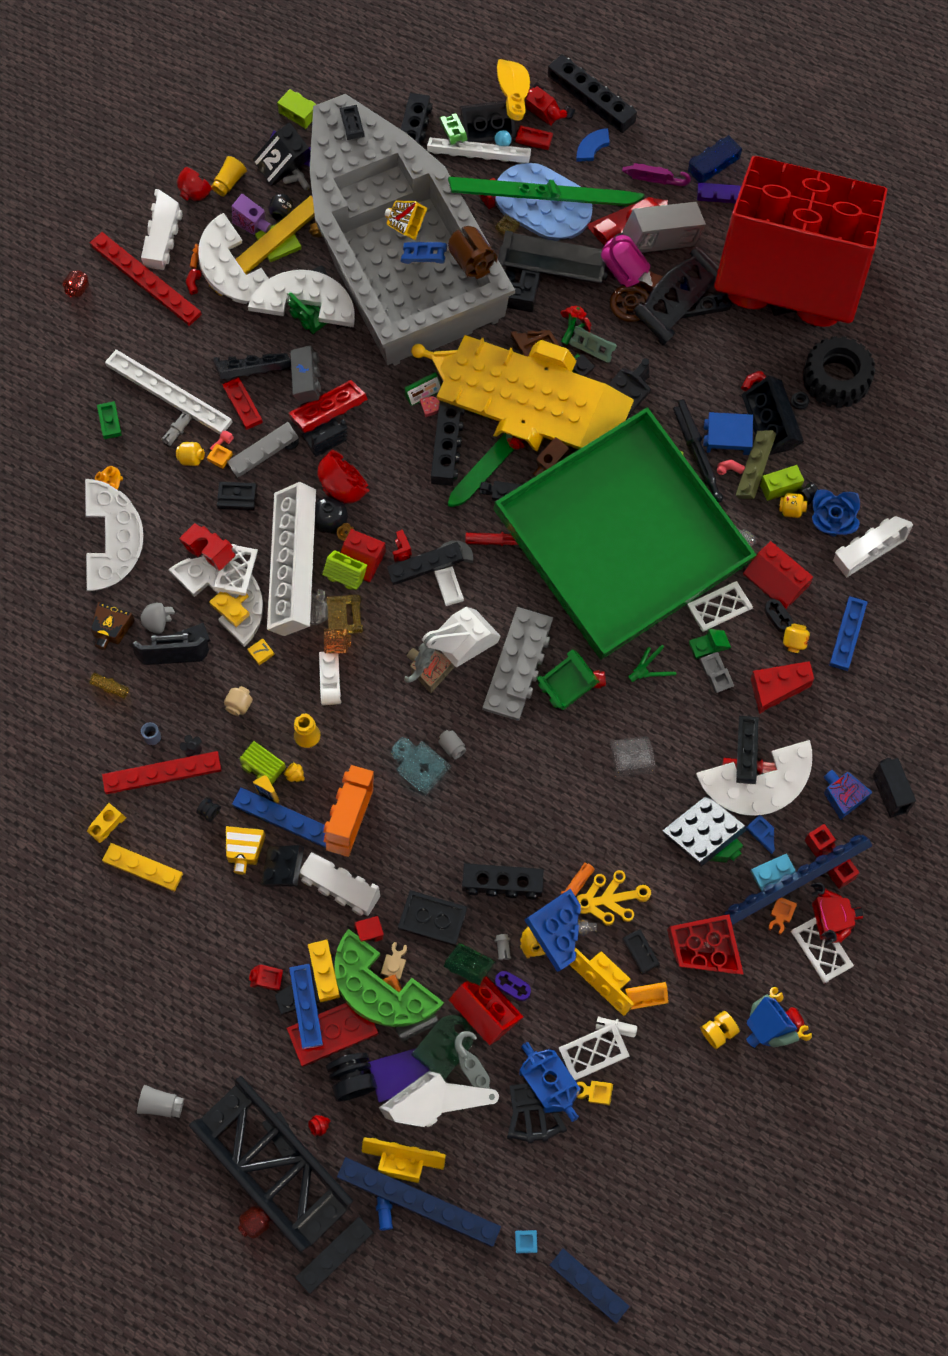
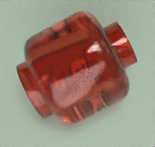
[62,270,89,297]
[238,1206,271,1239]

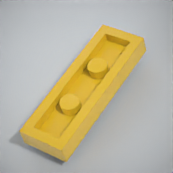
[308,940,340,1002]

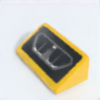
[253,775,280,804]

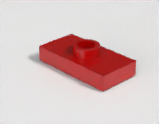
[516,125,553,150]

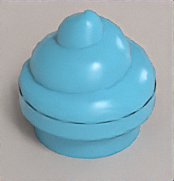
[495,131,512,146]

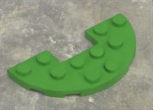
[335,929,444,1027]

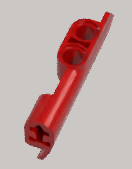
[587,197,668,246]

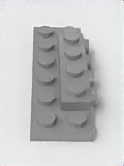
[482,607,553,721]

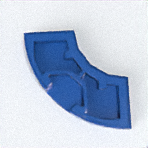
[576,128,609,162]

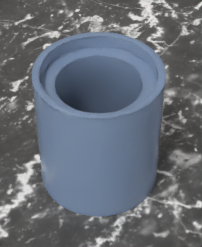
[141,722,161,745]

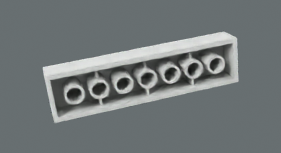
[267,482,316,636]

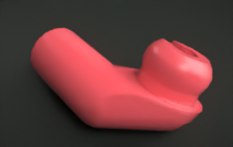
[717,460,745,475]

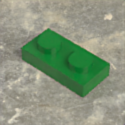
[97,401,122,439]

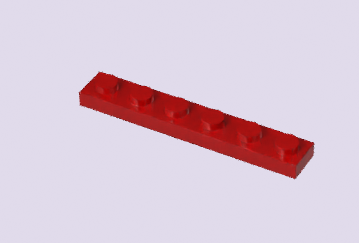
[102,751,222,794]

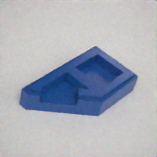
[746,815,775,854]

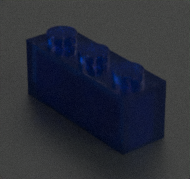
[688,135,742,183]

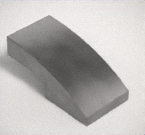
[699,652,734,693]

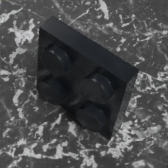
[261,845,304,887]

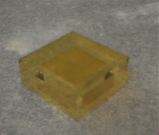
[495,214,520,235]

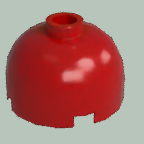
[177,167,212,201]

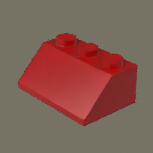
[743,541,813,609]
[449,972,524,1046]

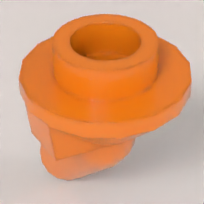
[190,243,199,269]

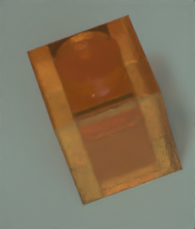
[324,629,351,653]

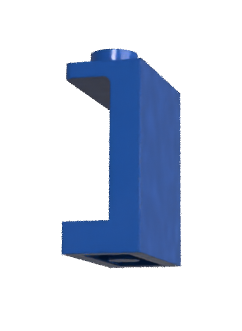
[703,412,753,455]

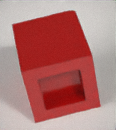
[354,916,384,942]

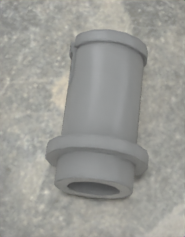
[494,934,511,960]

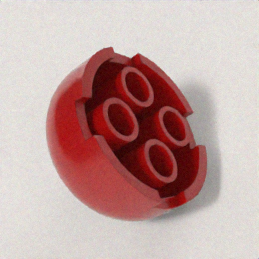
[317,450,370,504]

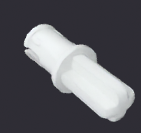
[595,1016,637,1038]

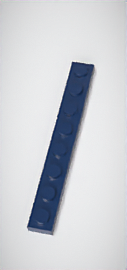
[724,835,873,925]
[337,1157,501,1247]

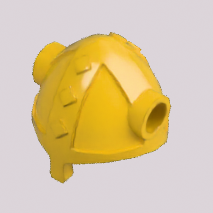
[520,927,546,959]

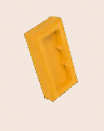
[625,982,668,1010]

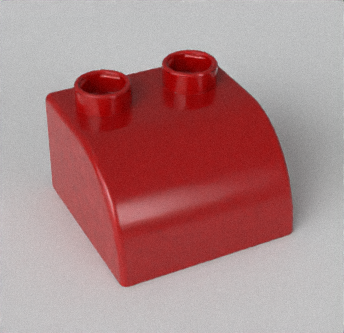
[714,156,888,327]

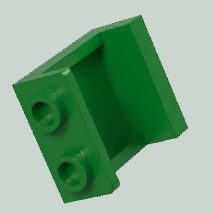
[537,649,600,710]

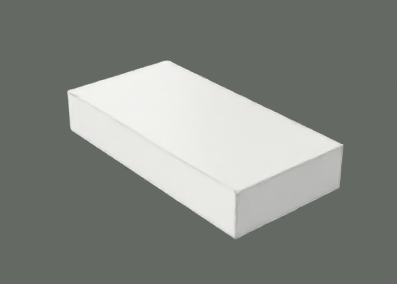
[435,566,464,606]

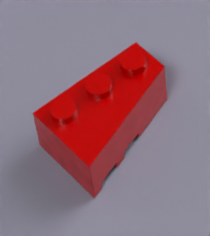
[751,661,814,714]

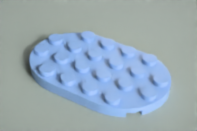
[495,163,592,241]

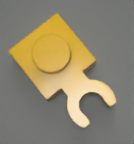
[577,1081,613,1105]

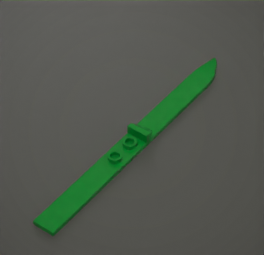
[448,177,645,206]
[448,354,580,507]

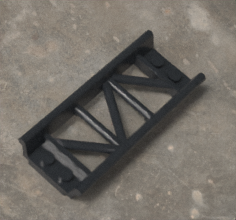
[189,1076,353,1253]

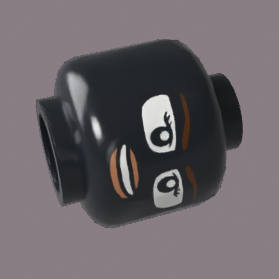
[268,194,293,221]

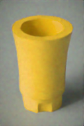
[211,156,247,197]
[294,714,320,748]

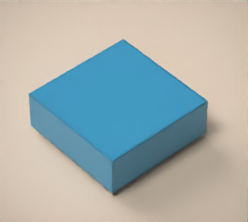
[515,1230,537,1253]

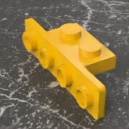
[569,948,634,1016]
[362,1137,446,1183]

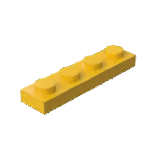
[102,843,183,892]

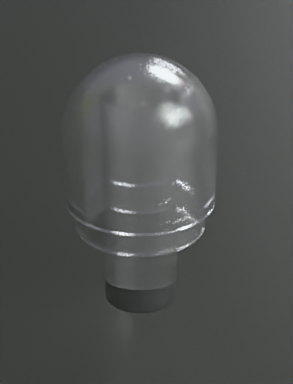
[736,527,756,547]
[578,919,597,936]

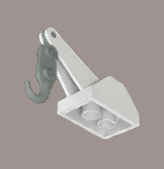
[404,607,500,683]
[379,1031,499,1127]

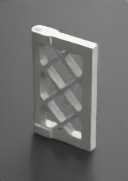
[213,544,258,596]
[687,581,753,632]
[791,918,854,983]
[559,1022,630,1080]

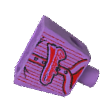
[232,194,272,235]

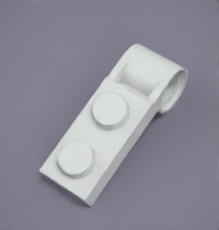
[319,651,341,705]

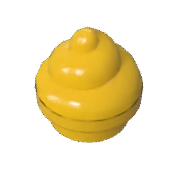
[284,762,304,782]

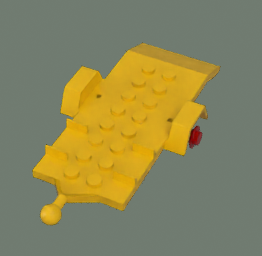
[411,335,634,451]

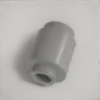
[438,730,466,759]

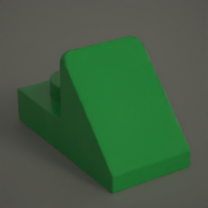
[689,629,731,660]

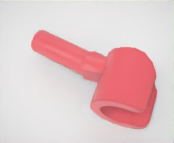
[210,431,234,451]

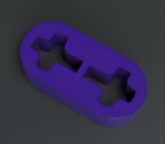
[495,971,531,1001]

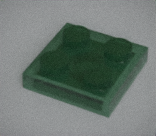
[443,943,495,986]

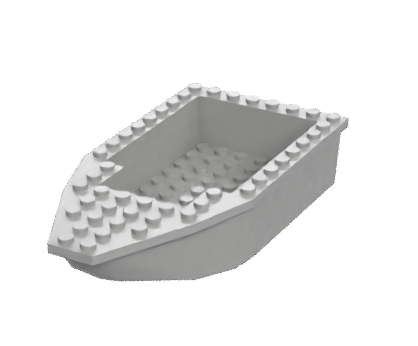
[310,94,515,366]

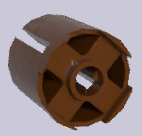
[448,226,498,279]

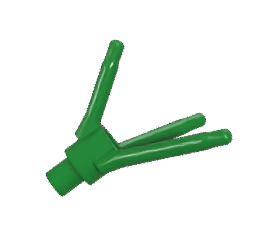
[628,645,677,682]

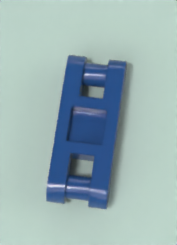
[401,242,448,264]

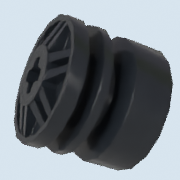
[326,1052,377,1102]

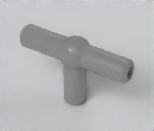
[283,168,310,190]

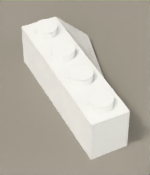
[833,516,913,578]

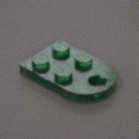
[411,1015,473,1080]

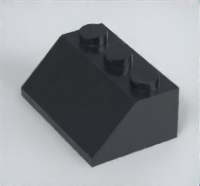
[460,100,516,142]

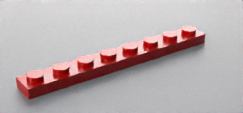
[90,232,202,326]

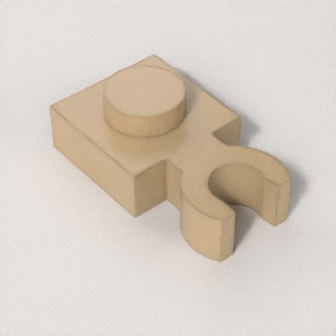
[381,942,407,980]

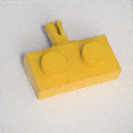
[209,592,250,627]

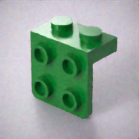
[287,292,327,334]

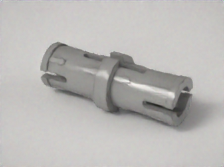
[161,411,192,446]

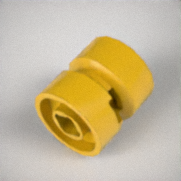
[700,1011,740,1049]

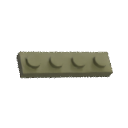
[736,430,776,499]

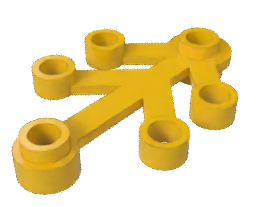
[576,870,651,926]

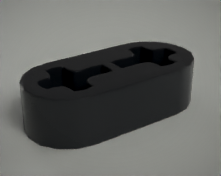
[764,599,793,633]

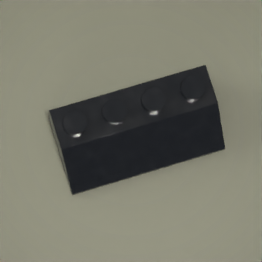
[741,376,804,455]

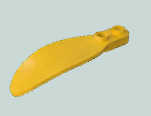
[497,59,530,121]

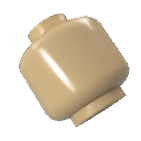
[224,686,253,716]

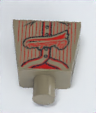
[407,648,454,693]

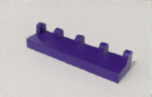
[697,183,741,203]

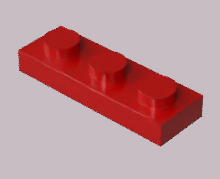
[222,377,263,430]

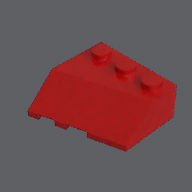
[667,914,744,975]

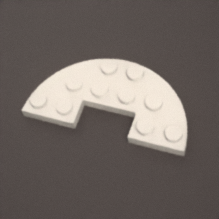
[198,213,269,304]
[248,270,355,327]
[85,479,143,591]
[169,555,263,647]
[696,740,812,816]

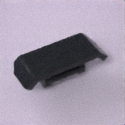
[132,633,209,665]

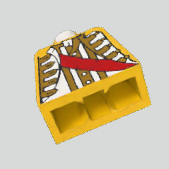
[385,200,427,240]

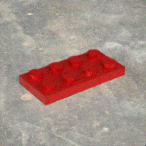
[289,380,368,433]
[287,1003,379,1067]

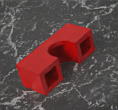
[179,523,236,571]
[804,824,859,889]

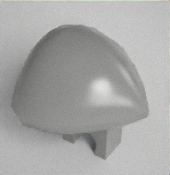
[141,602,175,634]

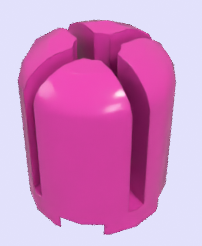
[601,235,650,287]

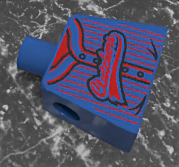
[824,770,872,819]

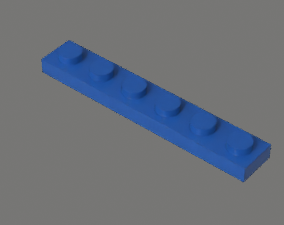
[232,788,326,848]

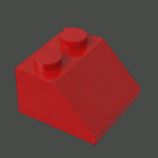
[341,529,386,582]

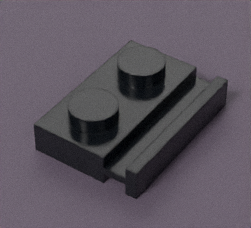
[217,482,257,510]

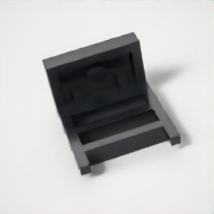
[302,418,347,457]

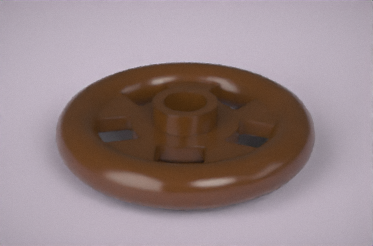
[610,285,649,322]

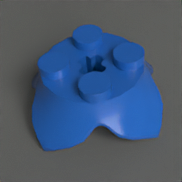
[812,490,860,536]

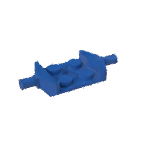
[519,1042,581,1122]

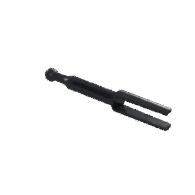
[673,399,723,503]

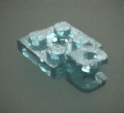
[391,737,451,796]

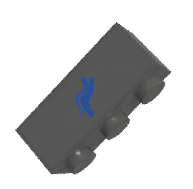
[291,346,321,404]

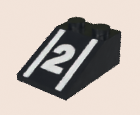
[252,122,311,186]

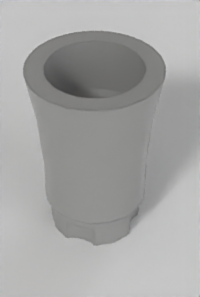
[137,1084,184,1118]

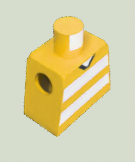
[226,826,266,875]

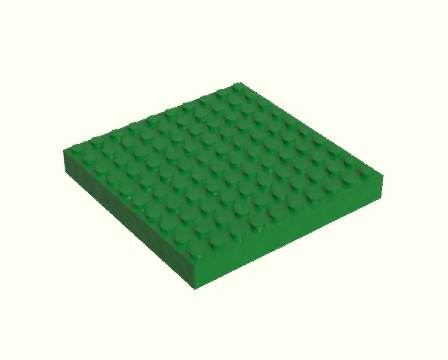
[493,407,756,660]

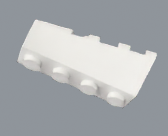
[141,189,182,270]
[299,852,380,916]

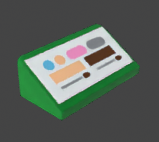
[404,372,441,406]

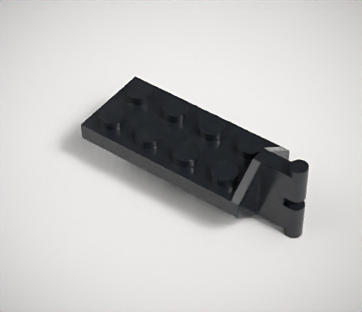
[608,358,651,421]

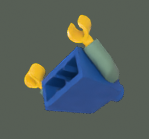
[746,987,812,1048]

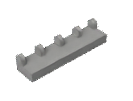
[227,422,299,478]

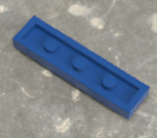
[829,596,867,671]
[289,964,323,1049]

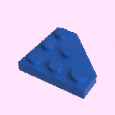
[524,889,581,972]

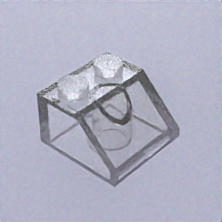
[609,736,656,778]

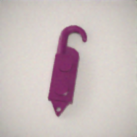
[622,163,691,186]

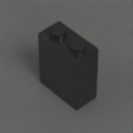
[872,758,916,818]

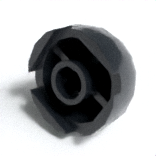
[314,496,348,534]

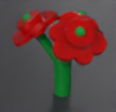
[560,306,592,345]

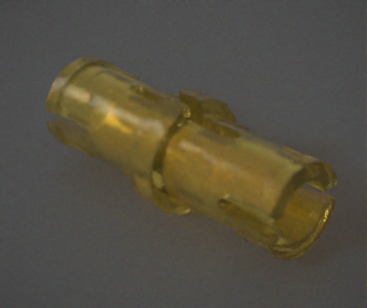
[89,673,130,699]

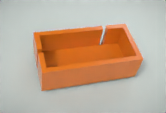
[323,765,374,857]

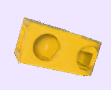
[87,803,126,843]

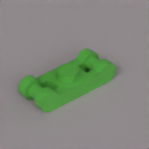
[440,113,467,145]

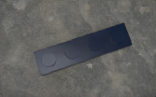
[549,1248,630,1324]

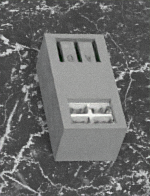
[623,202,706,253]

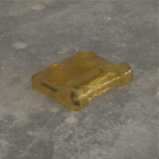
[326,595,363,635]

